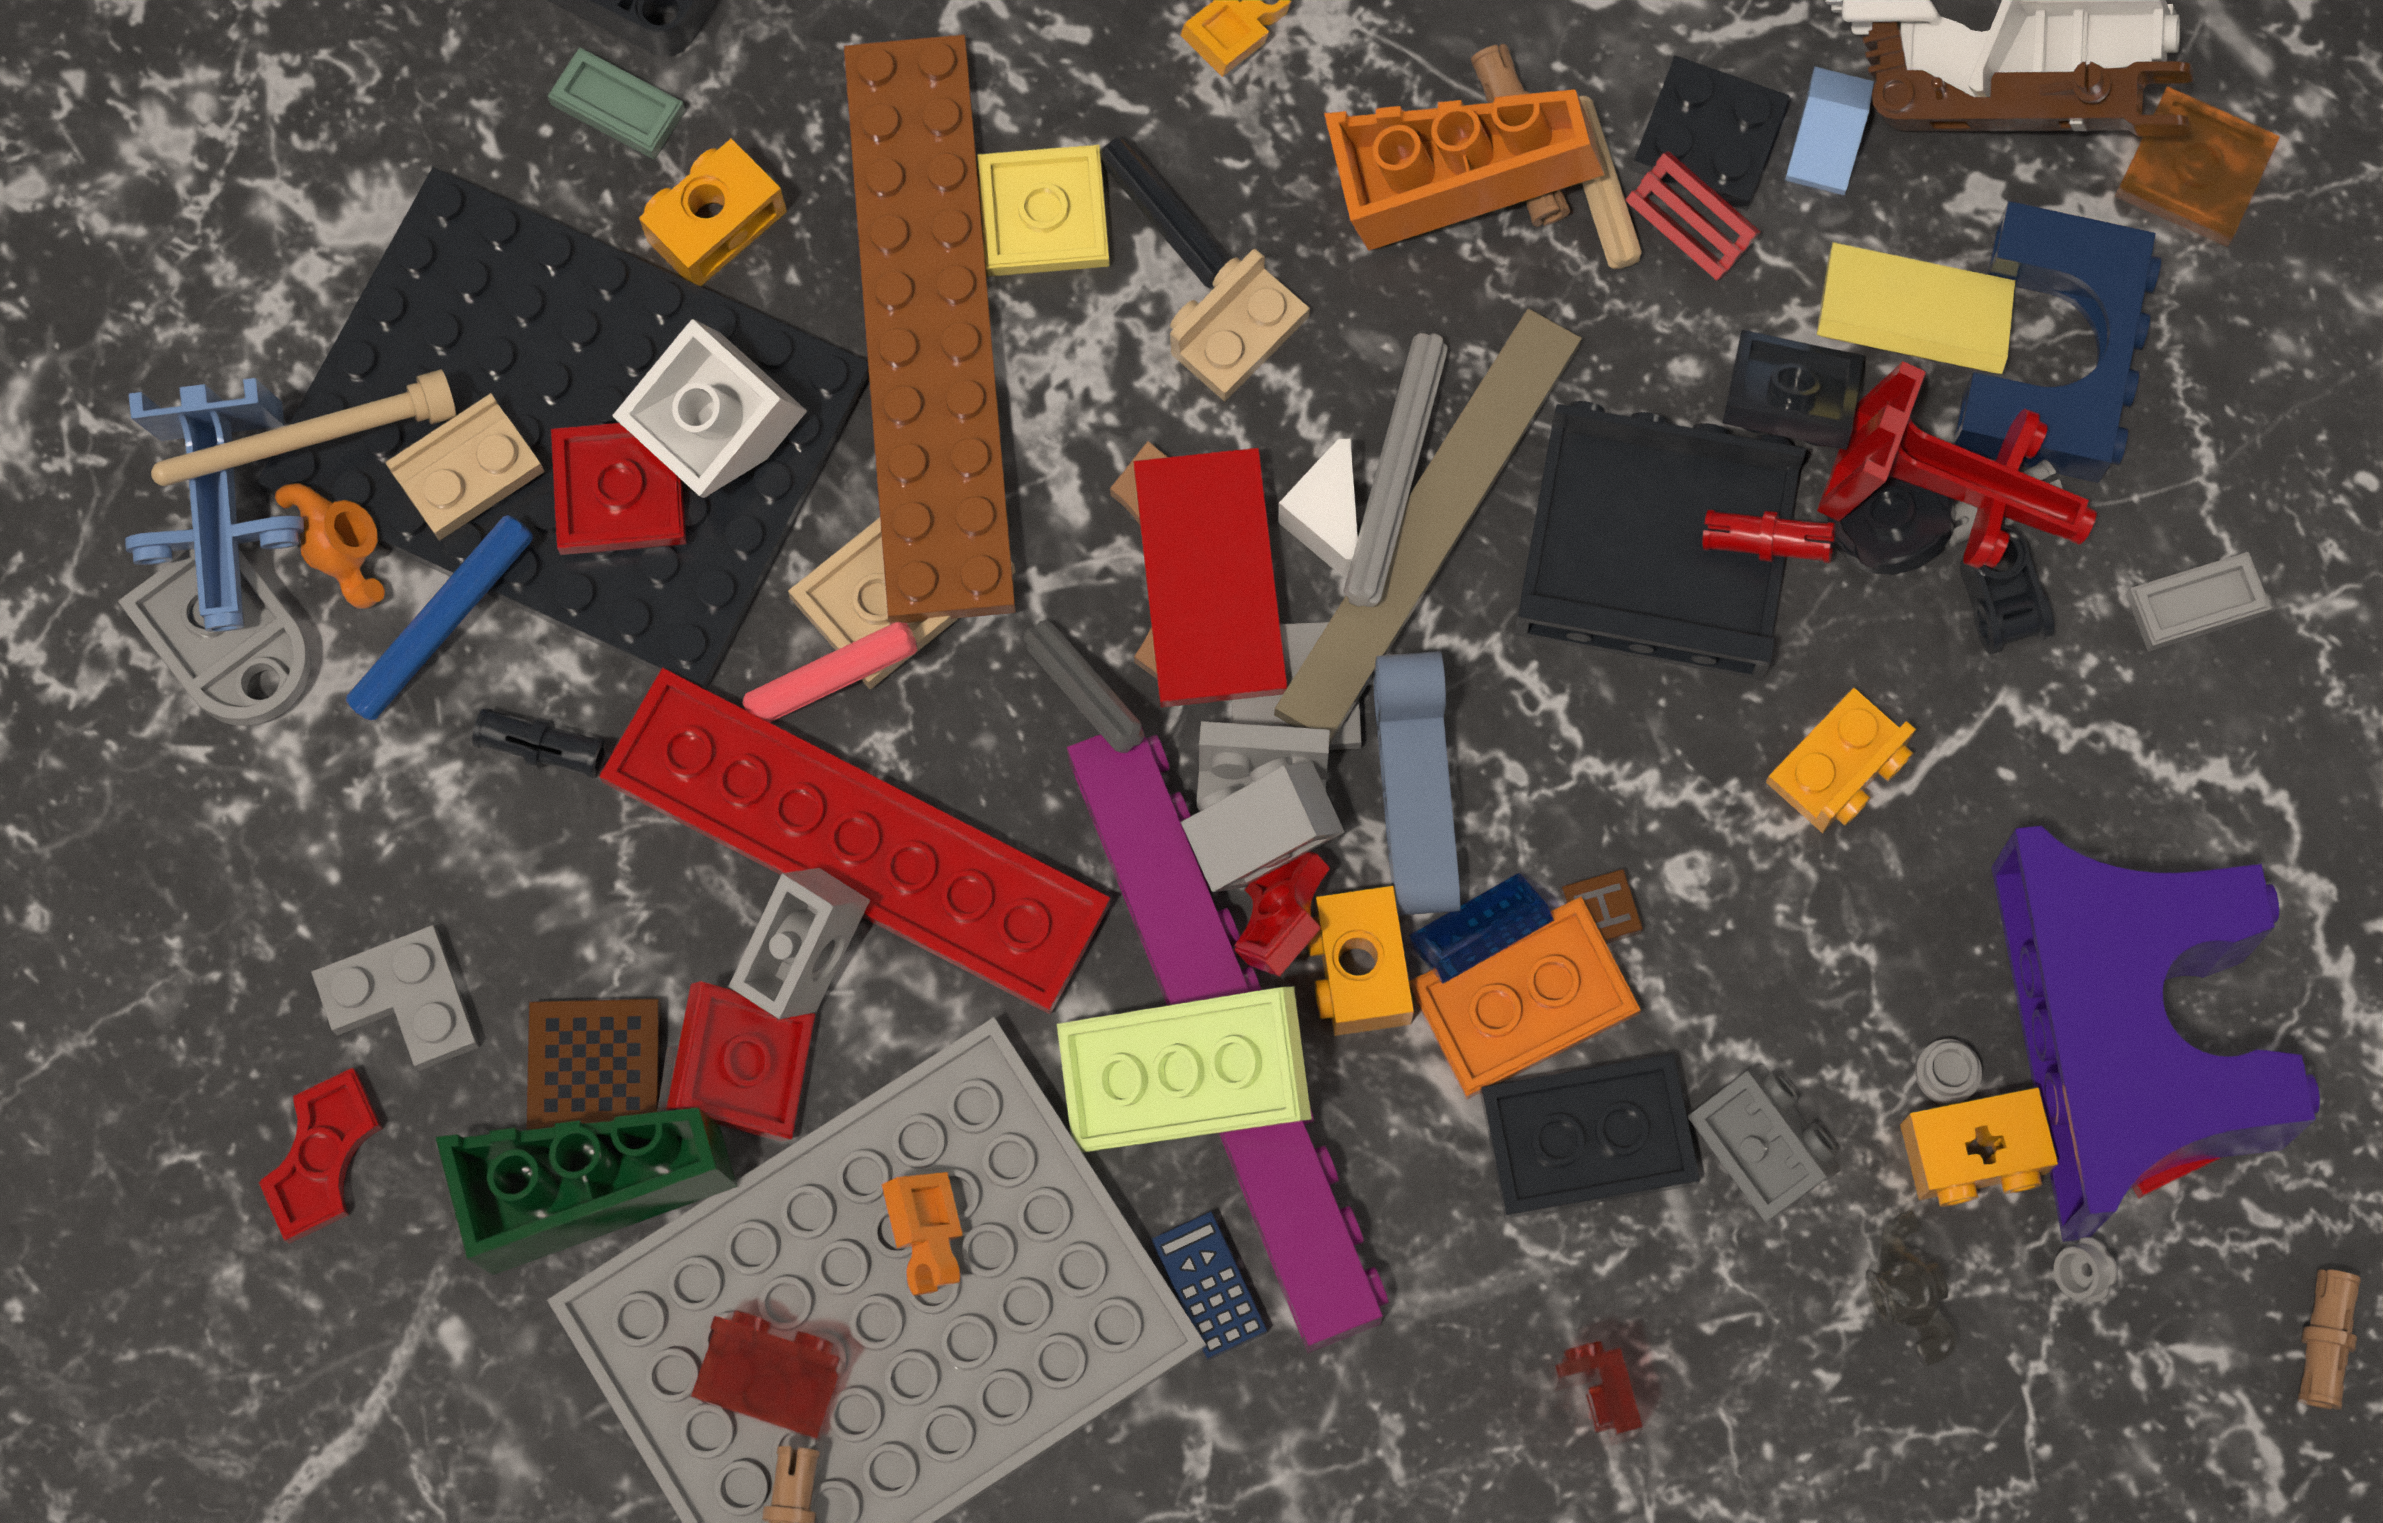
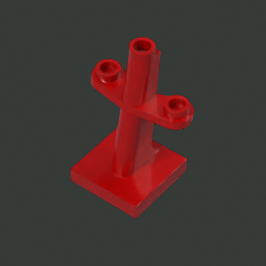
[1817,361,2097,569]

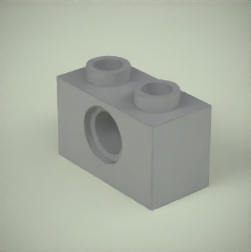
[728,868,870,1020]

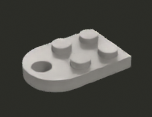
[118,549,311,726]

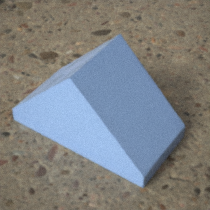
[1785,67,1874,195]

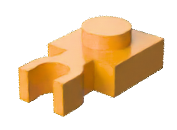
[1180,0,1291,77]

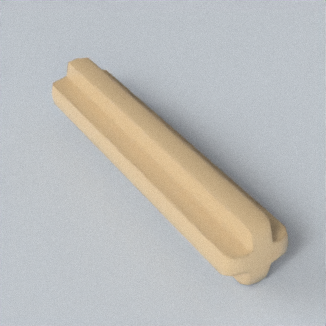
[1579,96,1641,269]

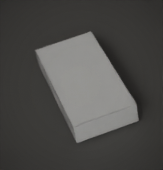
[2126,552,2271,652]

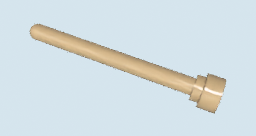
[151,369,456,486]

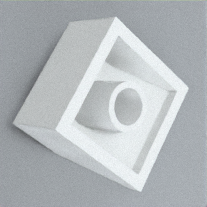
[612,319,807,498]

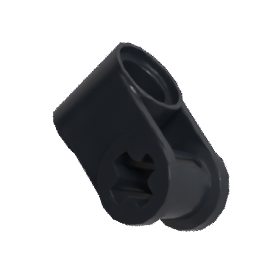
[1960,524,2054,655]

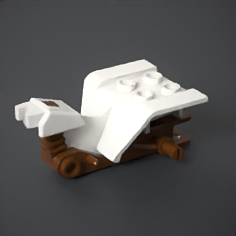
[1825,0,2194,136]

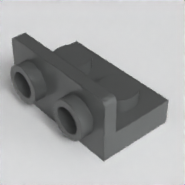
[1687,1065,1841,1223]

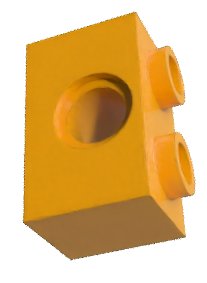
[639,139,787,286]
[1308,886,1414,1036]

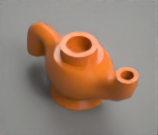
[275,483,385,609]

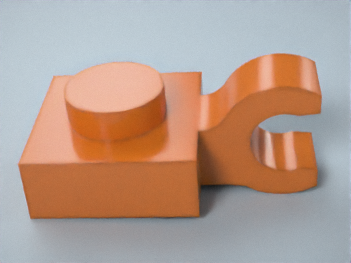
[881,1172,963,1296]

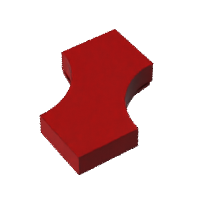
[1234,851,1330,977]
[259,1068,383,1244]

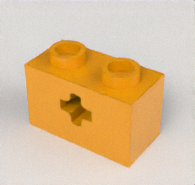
[1900,1088,2058,1207]

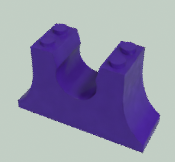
[1991,826,2320,1242]

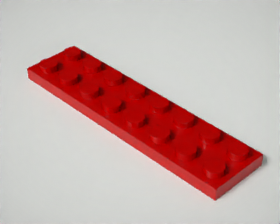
[599,668,1111,1015]

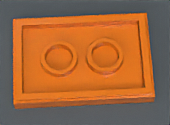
[1409,897,1641,1100]

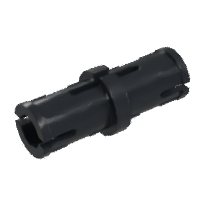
[472,707,607,779]

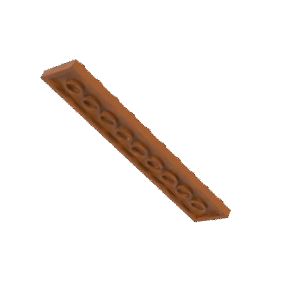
[844,34,1016,624]

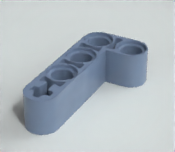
[1373,651,1460,916]

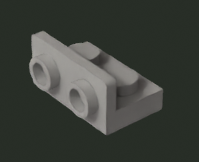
[1197,721,1330,811]

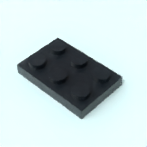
[1480,1053,1700,1219]

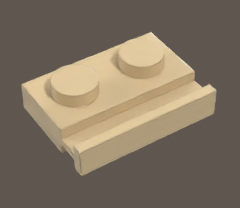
[385,394,545,541]

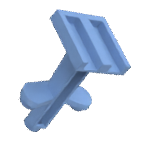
[125,378,304,632]

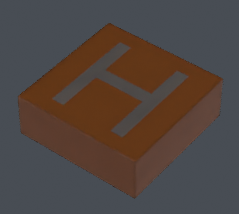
[1560,869,1643,944]

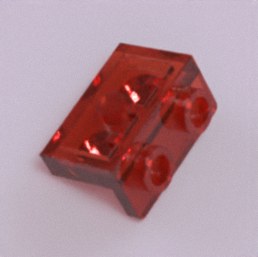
[691,1310,846,1441]
[1552,1341,1643,1446]

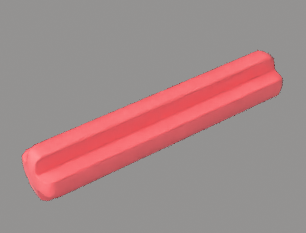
[743,622,918,723]

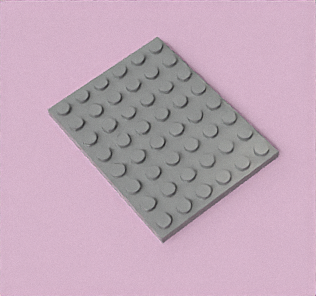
[547,1017,1206,1523]

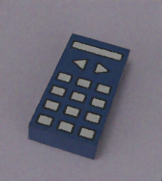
[1152,1212,1267,1361]

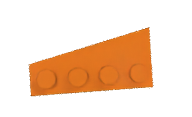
[1324,89,1604,251]

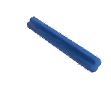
[346,515,533,721]

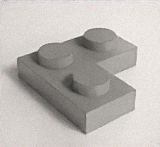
[311,925,479,1071]

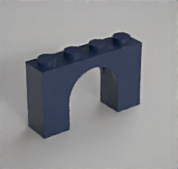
[1953,201,2161,483]

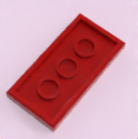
[1133,448,1287,708]

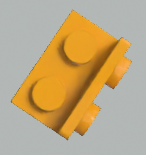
[1766,688,1916,834]

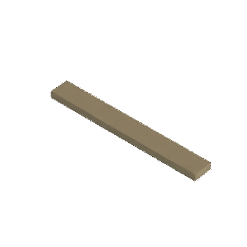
[1274,308,1582,745]

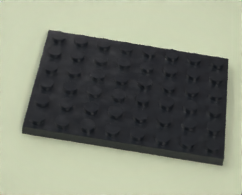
[257,167,869,690]

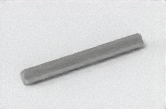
[1343,333,1448,607]

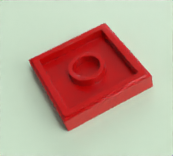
[551,423,686,555]
[666,981,815,1142]

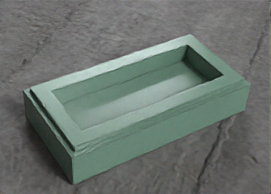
[548,47,686,160]

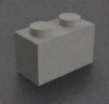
[1181,758,1345,892]

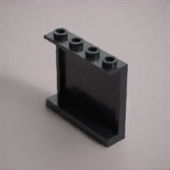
[1514,401,1806,680]

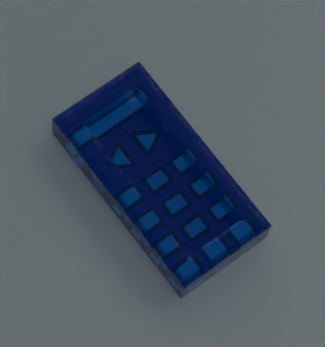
[1409,873,1554,984]

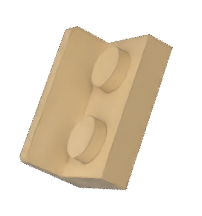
[1170,249,1310,402]

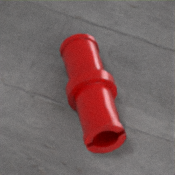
[1703,509,1835,563]

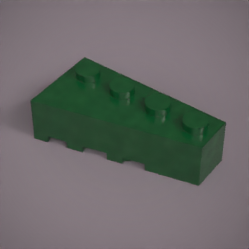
[435,1108,738,1275]

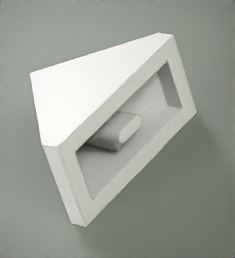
[1278,439,1358,578]

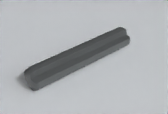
[1024,620,1145,753]

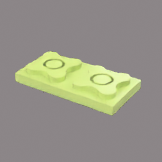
[1057,987,1312,1153]

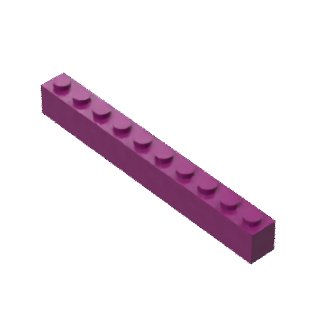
[1067,727,1389,1354]

